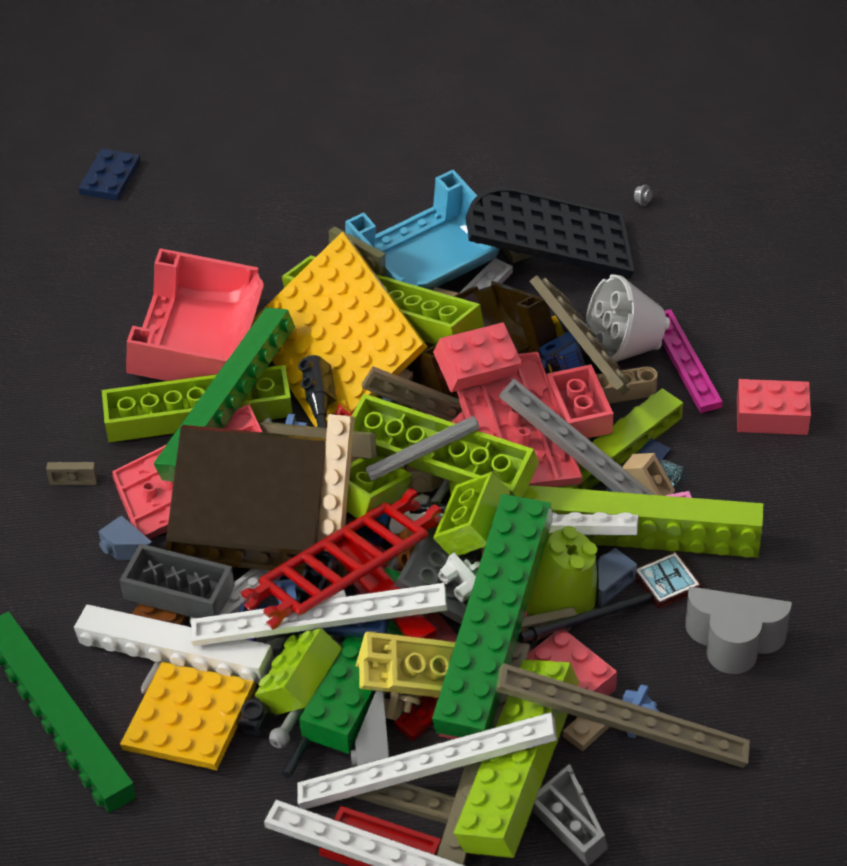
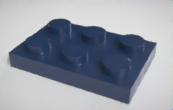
[79,148,141,201]

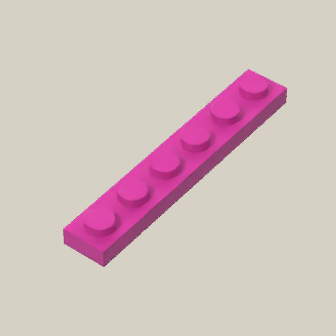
[662,309,722,413]

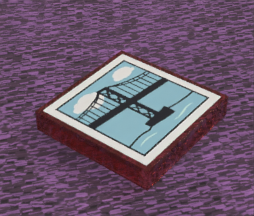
[636,551,702,609]

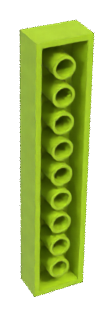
[282,255,484,345]
[523,485,763,558]

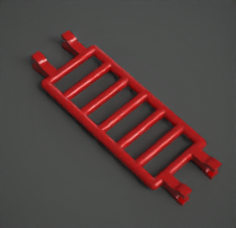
[241,488,442,630]

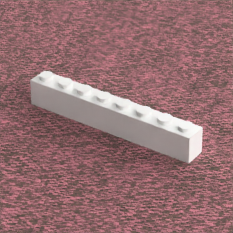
[74,605,274,684]

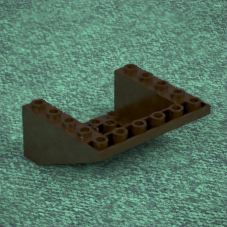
[166,425,326,574]

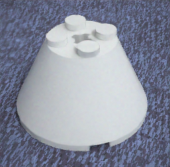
[586,275,670,362]

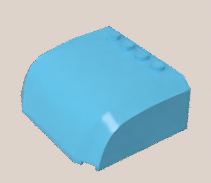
[345,170,501,290]

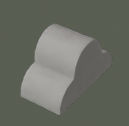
[685,587,792,674]

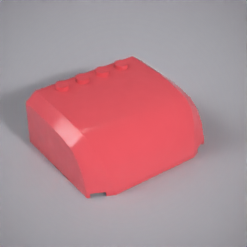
[126,248,264,381]

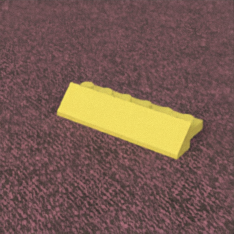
[355,632,456,697]

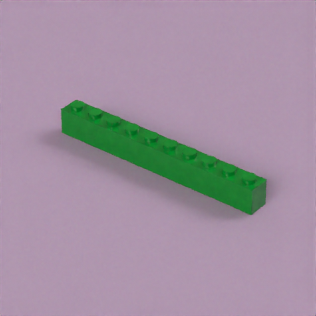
[154,307,295,482]
[0,611,136,814]

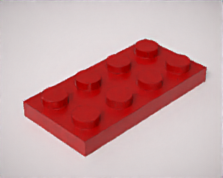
[319,806,441,866]

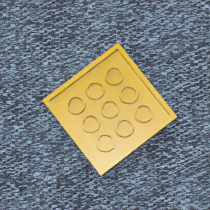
[120,662,256,770]

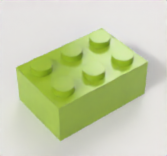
[347,452,412,519]
[433,472,511,556]
[255,628,342,715]

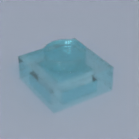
[660,459,684,487]

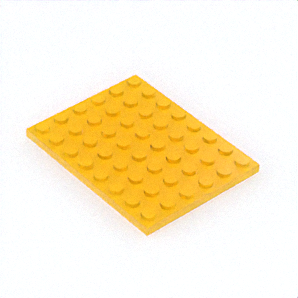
[252,232,427,427]

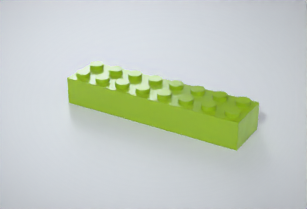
[102,365,292,442]
[352,393,539,497]
[453,659,579,858]

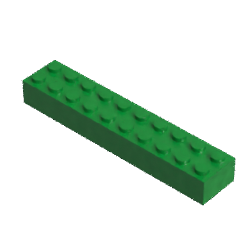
[432,494,553,738]

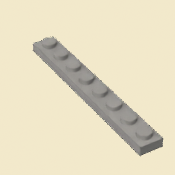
[498,379,655,495]

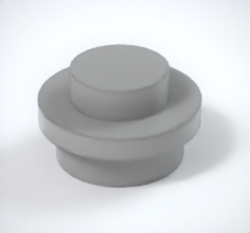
[634,185,652,206]

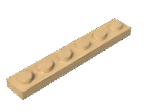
[317,414,355,565]

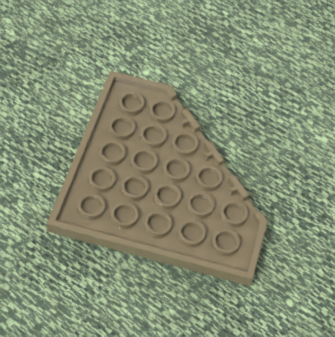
[530,275,631,395]

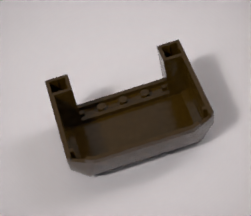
[405,281,558,399]

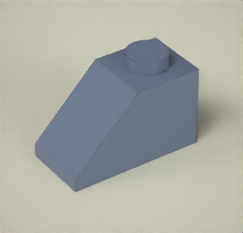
[98,516,153,560]
[597,548,637,607]

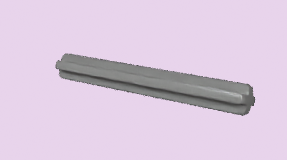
[366,416,479,480]

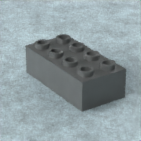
[119,544,235,618]

